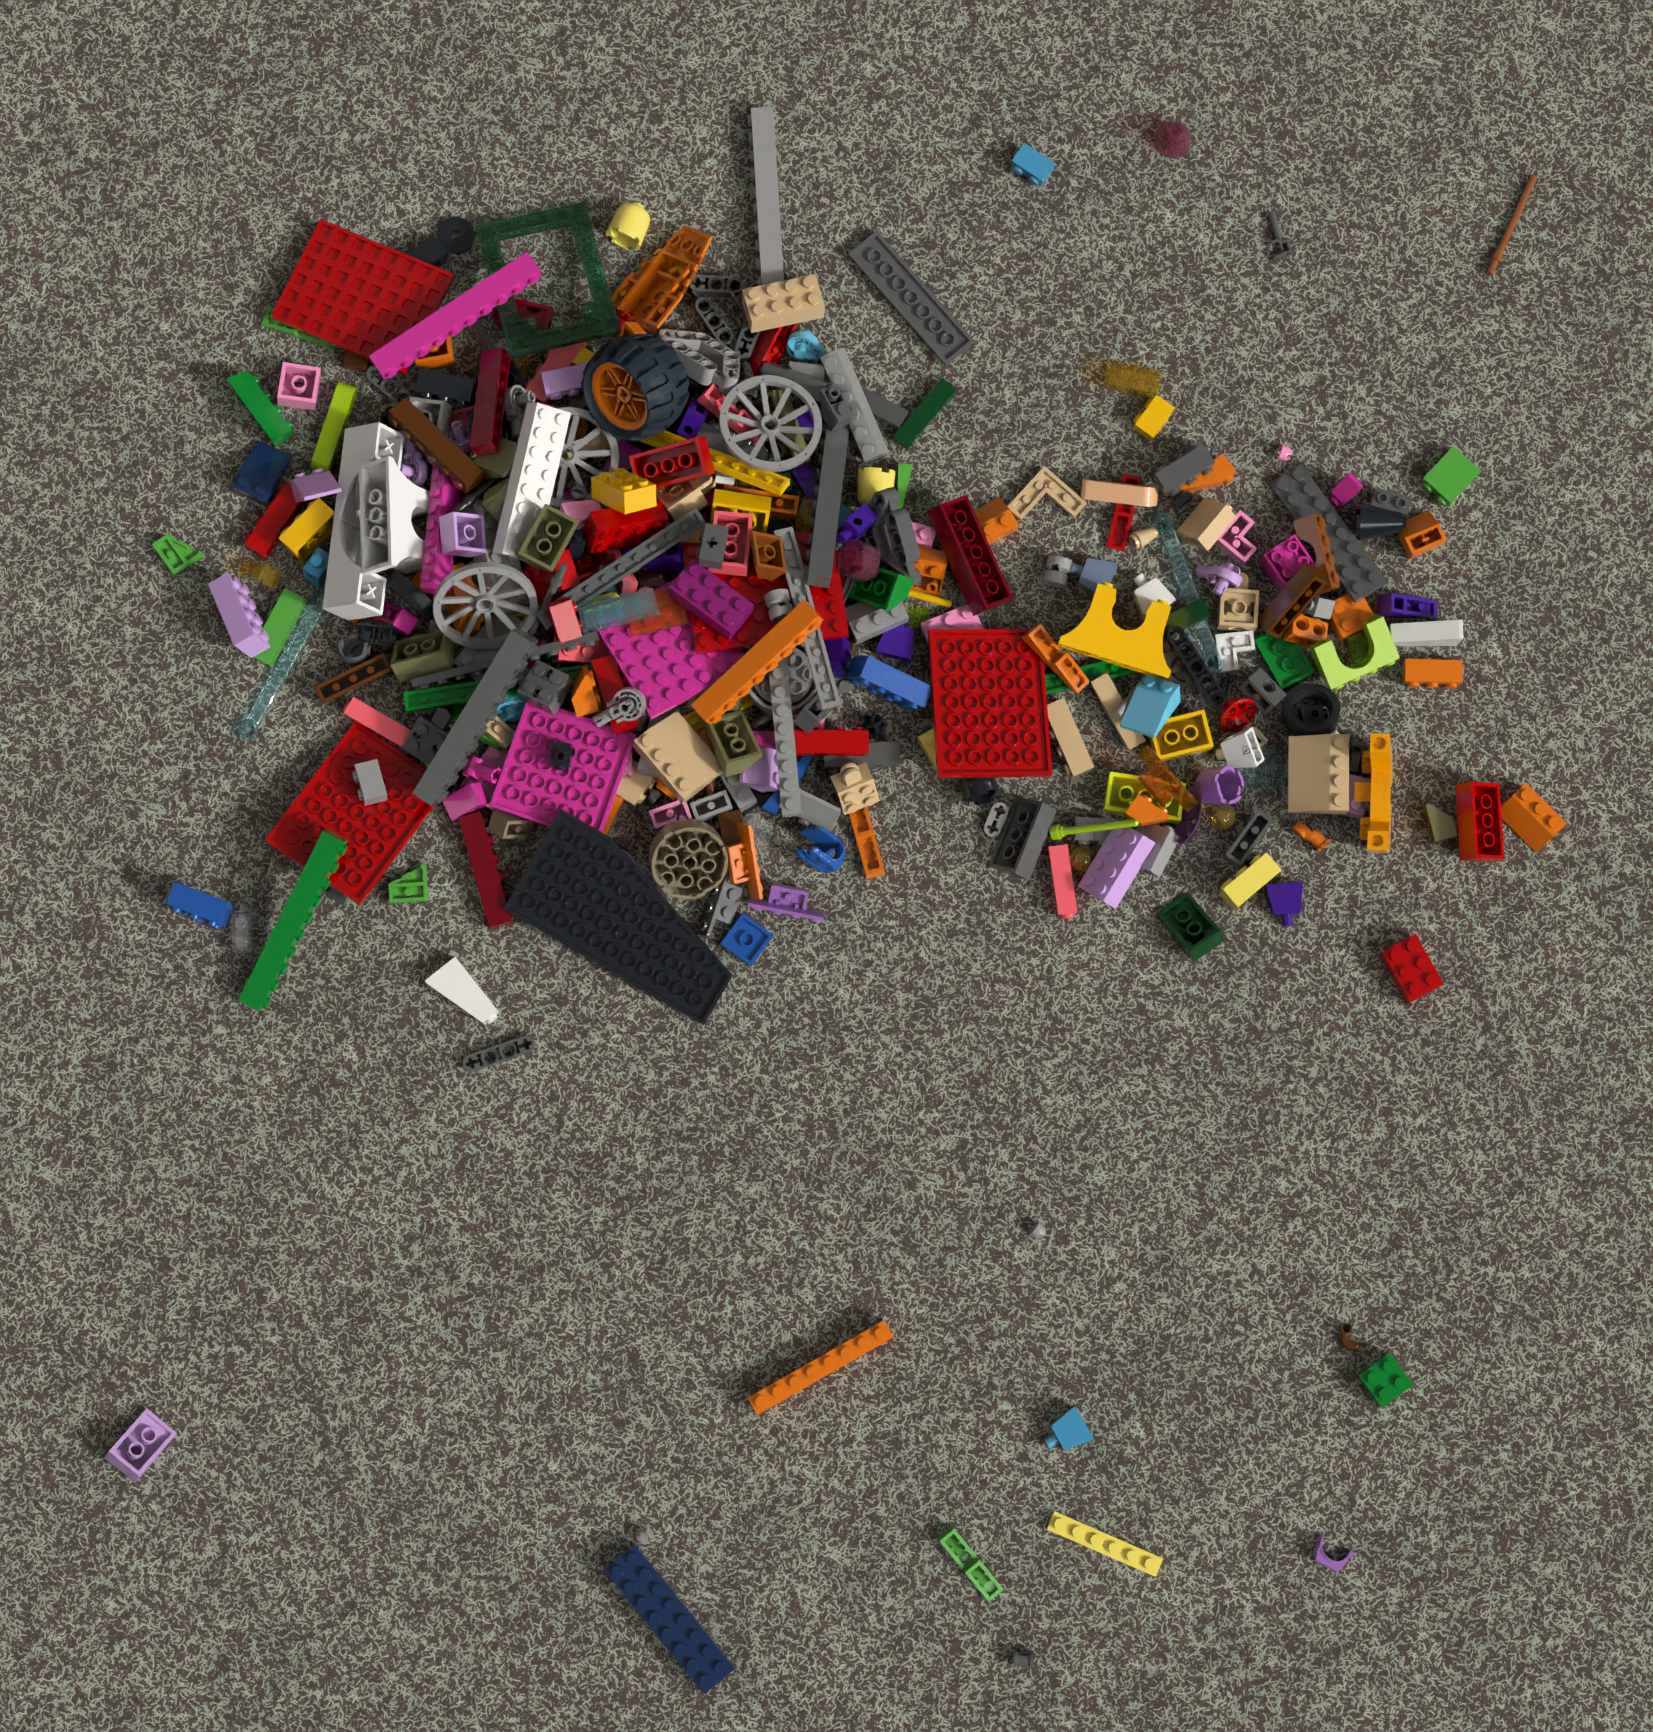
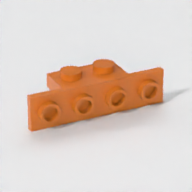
[725,822,763,900]

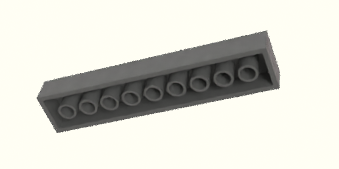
[412,628,538,806]

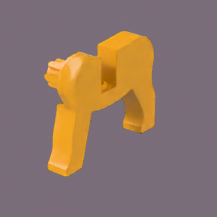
[1354,733,1393,853]

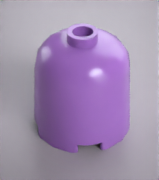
[1195,766,1244,804]

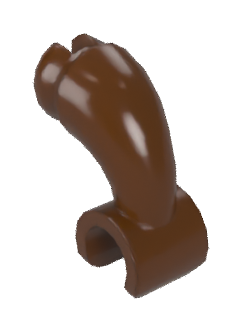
[1339,1323,1359,1352]

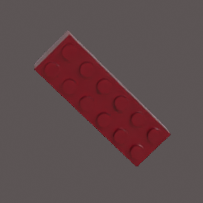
[927,494,1014,616]

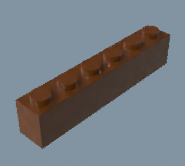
[389,398,483,494]

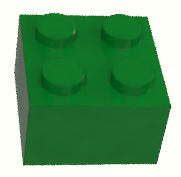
[1356,1353,1413,1408]

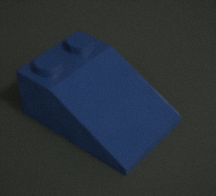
[231,441,293,506]

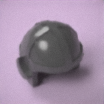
[336,634,371,666]

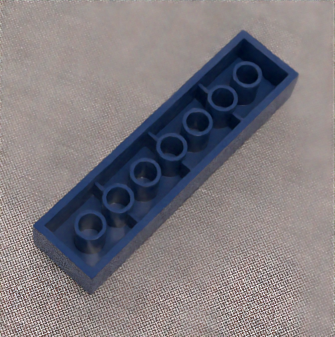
[604,1543,735,1694]

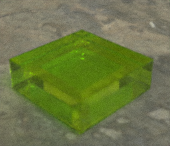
[909,607,930,629]

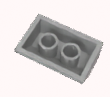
[845,602,909,645]
[779,789,841,832]

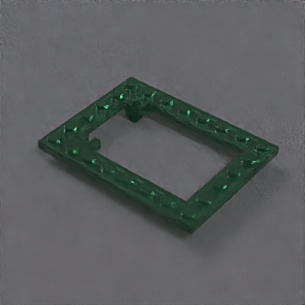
[475,202,621,358]

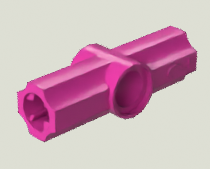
[458,756,501,784]

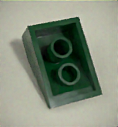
[1156,892,1224,963]

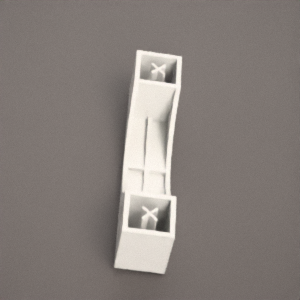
[322,422,404,620]

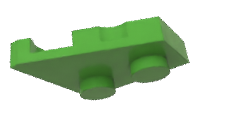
[152,534,204,576]
[388,864,429,904]

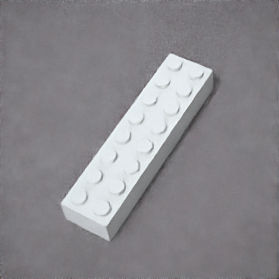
[493,403,571,560]

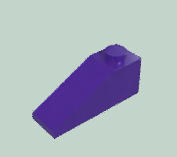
[623,542,684,572]
[1377,593,1437,619]

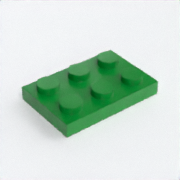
[1254,634,1315,690]

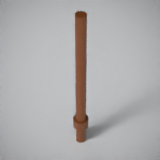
[1486,174,1537,276]

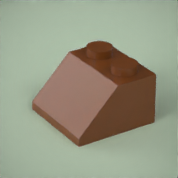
[750,530,787,580]

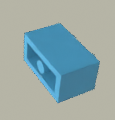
[1011,143,1055,187]

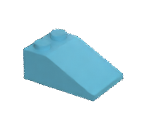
[1120,674,1181,738]

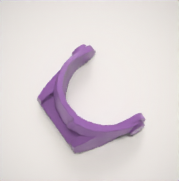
[1315,1534,1354,1573]

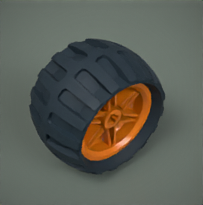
[581,333,689,441]

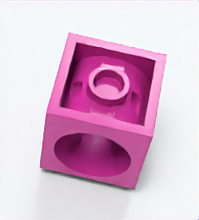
[1259,534,1315,593]

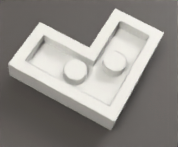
[1214,630,1255,673]

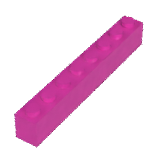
[420,465,460,595]

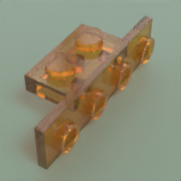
[1138,745,1198,813]

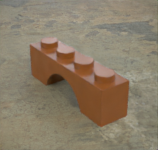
[1293,514,1340,594]

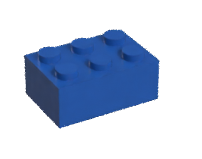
[166,882,234,929]

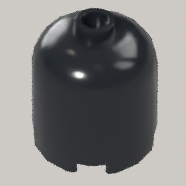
[958,778,1001,806]

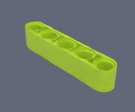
[311,382,358,472]

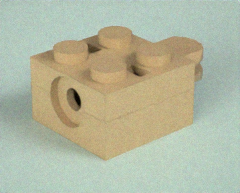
[656,475,716,522]
[1217,572,1260,632]
[830,762,880,815]

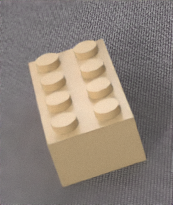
[741,274,825,333]

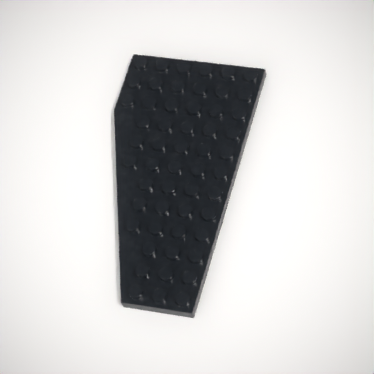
[504,809,733,1025]

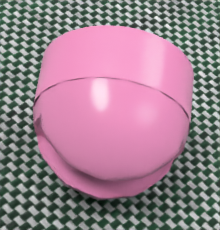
[1276,444,1292,461]

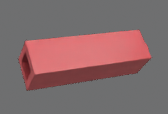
[343,697,411,750]
[1047,844,1077,919]

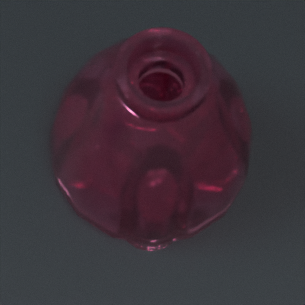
[1155,120,1191,158]

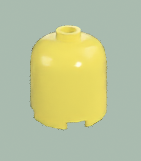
[606,202,650,251]
[857,467,896,506]

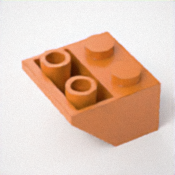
[1397,511,1447,560]
[911,546,948,596]
[570,665,602,717]

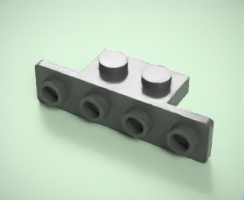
[698,868,743,937]

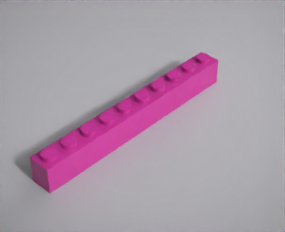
[369,252,542,380]

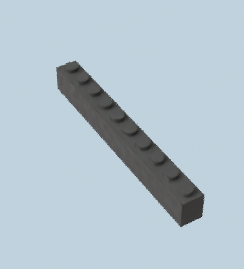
[803,423,850,588]

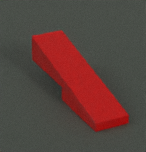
[1106,473,1142,551]

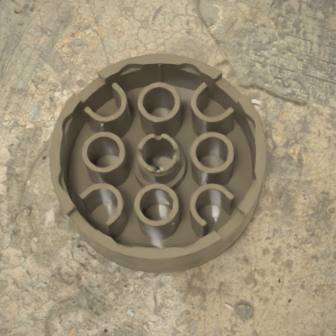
[648,819,728,899]

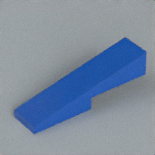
[762,756,813,817]

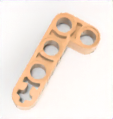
[1081,479,1159,507]

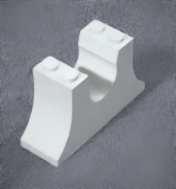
[359,456,430,576]

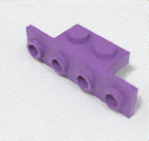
[748,883,825,922]

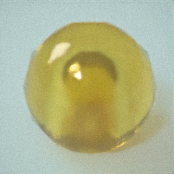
[1209,804,1236,830]
[1069,846,1095,873]

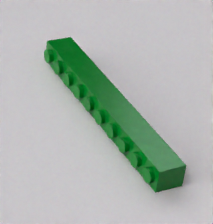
[238,829,348,1011]

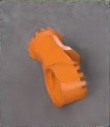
[1291,820,1330,853]

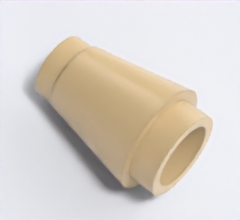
[1129,526,1158,549]

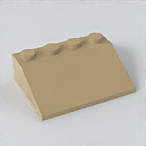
[633,711,723,804]
[1288,734,1349,814]

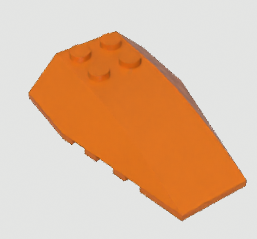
[605,225,712,334]

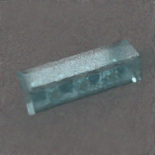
[578,587,661,634]

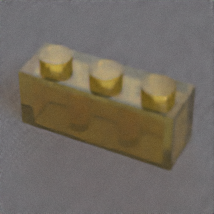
[1102,361,1164,398]

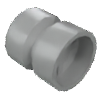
[1042,555,1072,588]
[764,589,793,624]

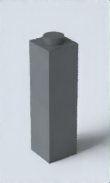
[759,362,832,402]

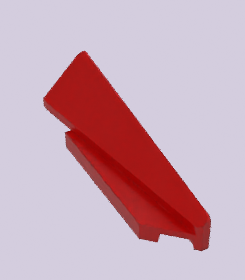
[749,323,798,377]

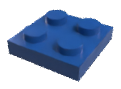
[720,913,774,967]

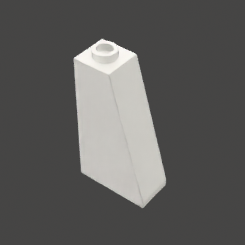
[1388,620,1463,646]
[425,957,499,1024]

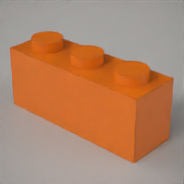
[1402,659,1463,689]

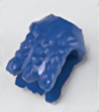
[795,826,847,873]

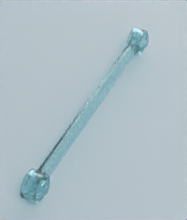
[1155,513,1224,673]
[238,588,325,741]

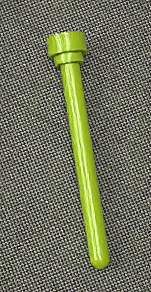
[1050,819,1139,840]

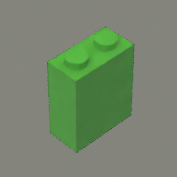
[1420,446,1481,507]

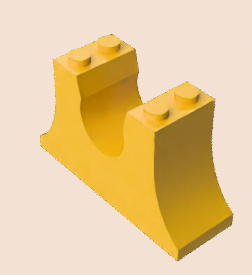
[1058,582,1171,681]

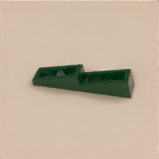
[893,378,957,450]
[1163,597,1210,641]

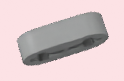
[984,802,1008,838]

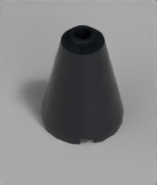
[1355,503,1406,541]

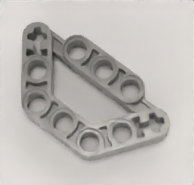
[658,329,740,394]

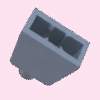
[1070,558,1117,595]

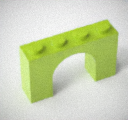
[1309,615,1400,690]

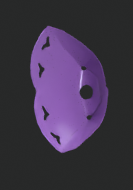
[1175,782,1203,845]

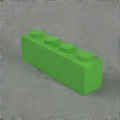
[252,588,307,668]

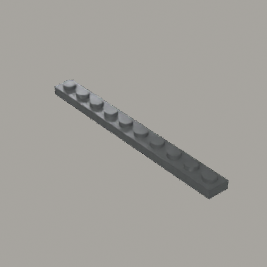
[535,508,706,630]
[411,632,600,690]

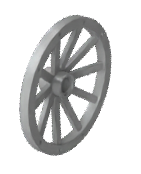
[719,375,822,472]
[549,407,620,509]
[433,562,538,649]

